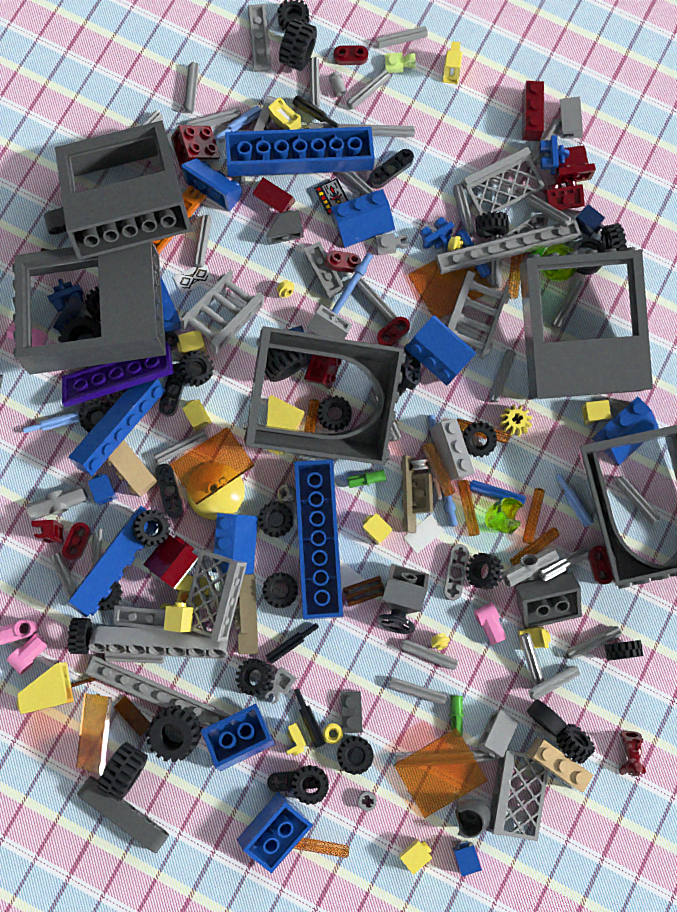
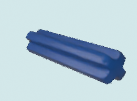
[456,229,491,278]
[469,480,526,506]

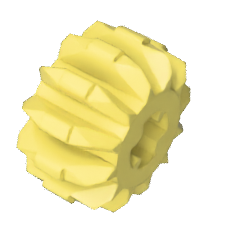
[500,405,532,437]

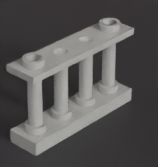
[181,270,265,355]
[447,271,511,359]

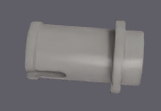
[329,72,347,97]

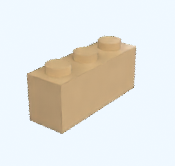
[106,440,158,497]
[525,737,594,793]

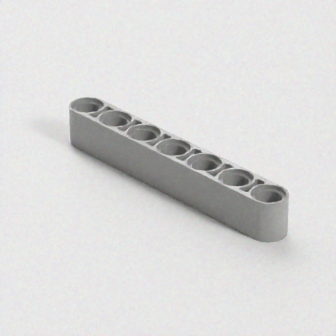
[88,626,228,659]

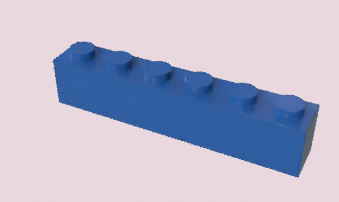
[68,379,166,476]
[66,506,158,617]

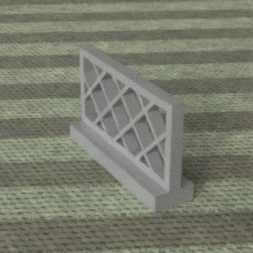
[461,147,546,215]
[186,550,247,642]
[487,749,548,841]

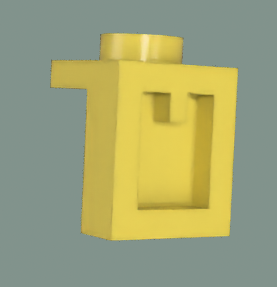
[518,626,551,651]
[286,722,307,756]

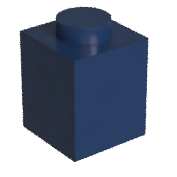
[576,204,606,238]

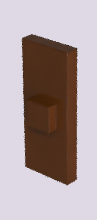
[114,696,150,736]

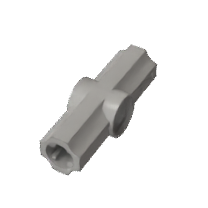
[26,485,88,521]
[501,546,560,588]

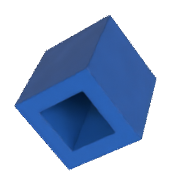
[88,474,117,506]
[452,840,482,877]

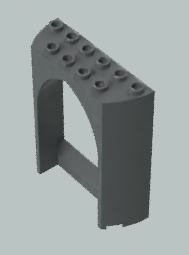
[244,326,405,465]
[579,425,677,589]

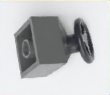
[376,564,429,634]

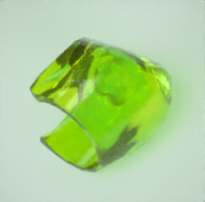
[484,497,524,535]

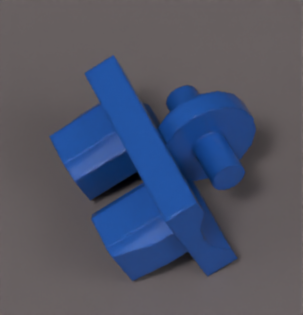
[539,135,570,174]
[420,217,455,250]
[47,279,84,312]

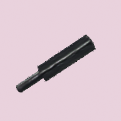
[292,95,339,128]
[265,623,319,664]
[294,688,326,748]

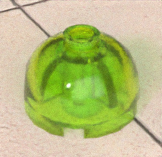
[541,244,577,282]

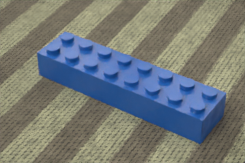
[225,127,375,176]
[294,459,343,620]

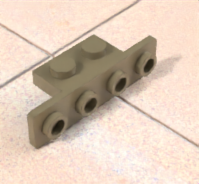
[401,455,433,533]
[234,574,258,655]

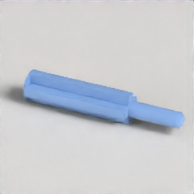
[215,105,261,141]
[23,411,80,433]
[556,474,594,527]

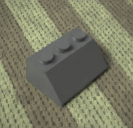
[516,572,582,629]

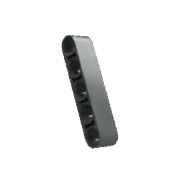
[77,776,169,853]

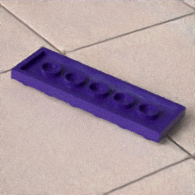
[62,342,173,408]

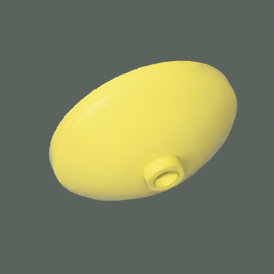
[187,463,245,520]

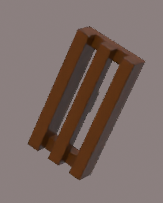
[343,576,384,607]

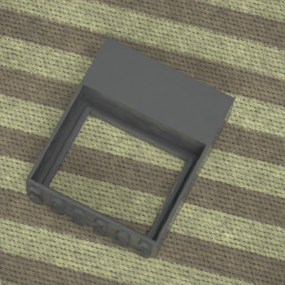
[55,120,192,260]
[12,242,166,375]
[519,247,653,400]

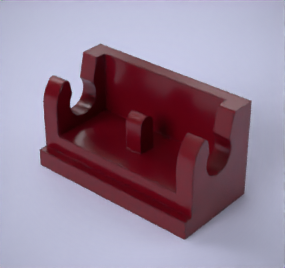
[252,177,296,214]
[31,520,64,544]

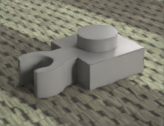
[375,233,408,255]
[265,667,298,704]

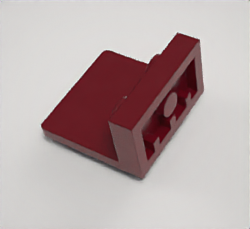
[171,125,220,169]
[553,145,596,184]

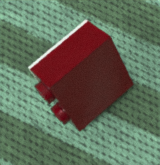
[143,534,199,589]

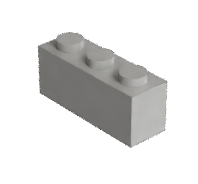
[430,418,475,483]

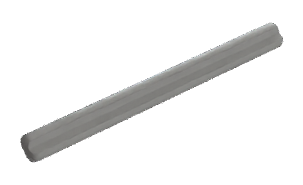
[308,123,415,137]

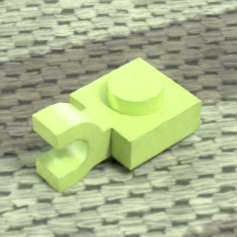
[385,52,415,73]

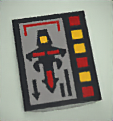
[314,178,349,216]

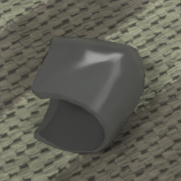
[455,799,491,838]

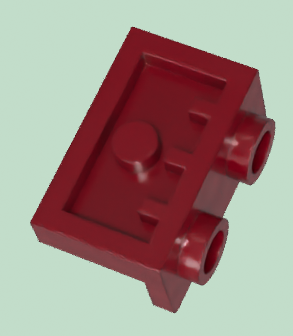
[543,181,585,211]
[304,354,342,389]

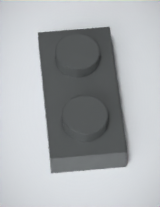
[341,691,363,733]

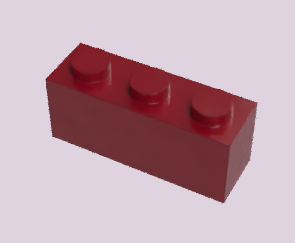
[522,80,544,141]

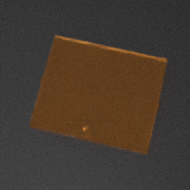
[408,246,493,319]
[170,427,255,505]
[76,693,112,775]
[394,727,488,818]

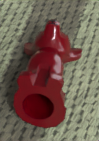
[619,731,646,777]

